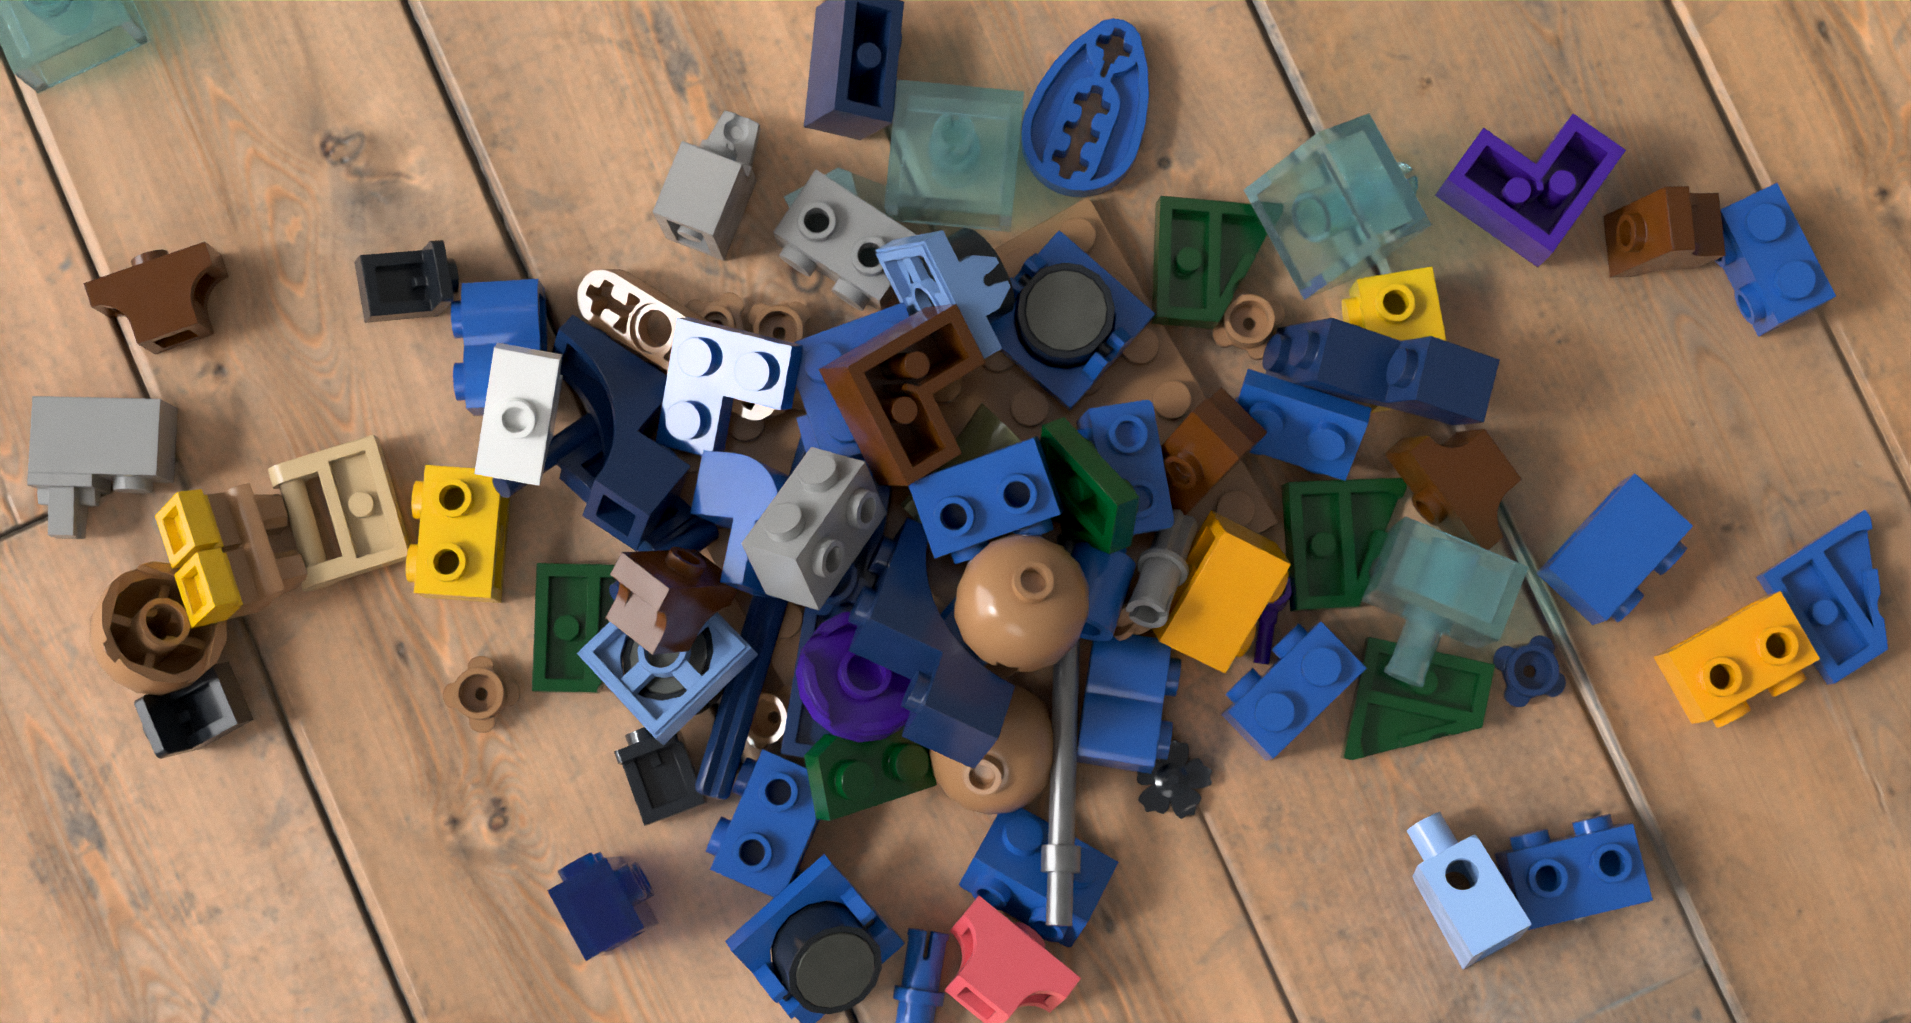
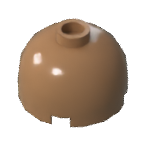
[954,534,1089,672]
[89,561,227,695]
[929,684,1053,815]

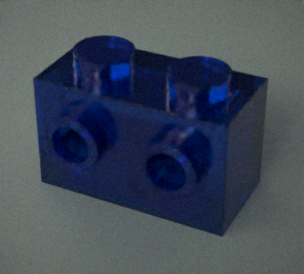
[547,852,659,961]

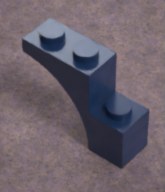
[552,314,691,551]
[1262,318,1500,426]
[848,517,1015,769]

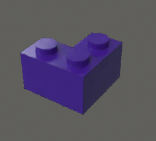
[1435,113,1626,267]

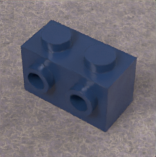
[804,0,904,140]

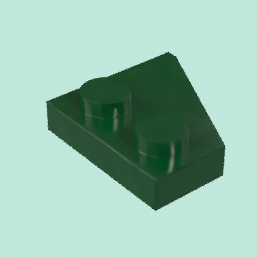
[1040,417,1140,554]
[1341,637,1495,760]

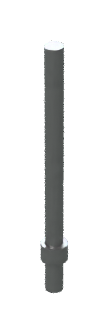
[1041,534,1083,926]

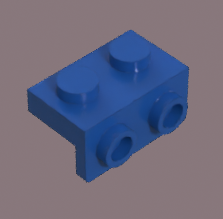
[1235,369,1372,481]
[1076,400,1174,536]
[959,808,1119,947]

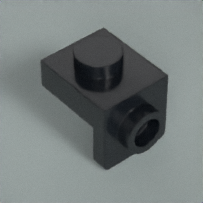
[354,240,459,323]
[134,662,254,759]
[614,727,707,826]

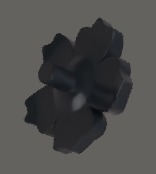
[1137,739,1212,819]

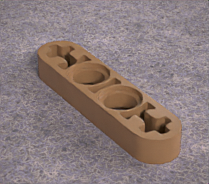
[577,269,787,420]

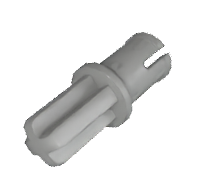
[1126,509,1197,628]

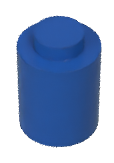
[1071,542,1136,641]

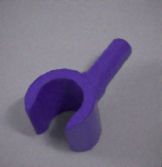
[1253,577,1292,665]

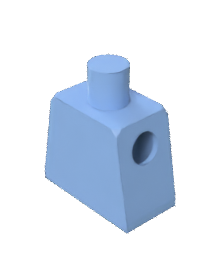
[1407,812,1532,970]

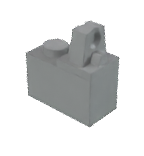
[653,110,761,261]
[27,396,178,539]

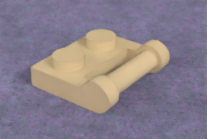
[268,434,410,591]

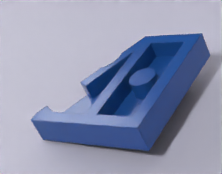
[1756,509,1888,685]

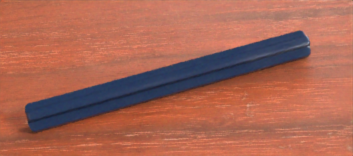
[695,437,806,800]

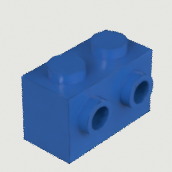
[1714,183,1836,337]
[909,436,1064,564]
[1536,473,1693,625]
[1221,621,1367,761]
[706,749,820,898]
[1495,814,1653,930]

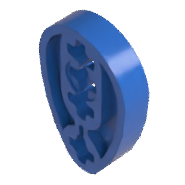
[1021,18,1149,197]

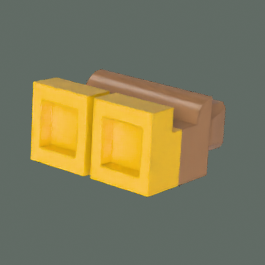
[155,483,308,628]

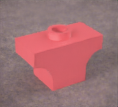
[944,896,1081,1023]

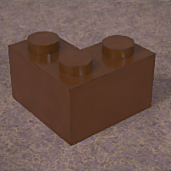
[819,304,986,486]

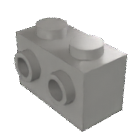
[773,169,917,311]
[741,447,887,610]

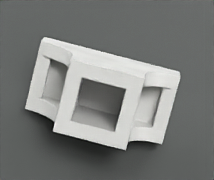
[474,343,563,486]

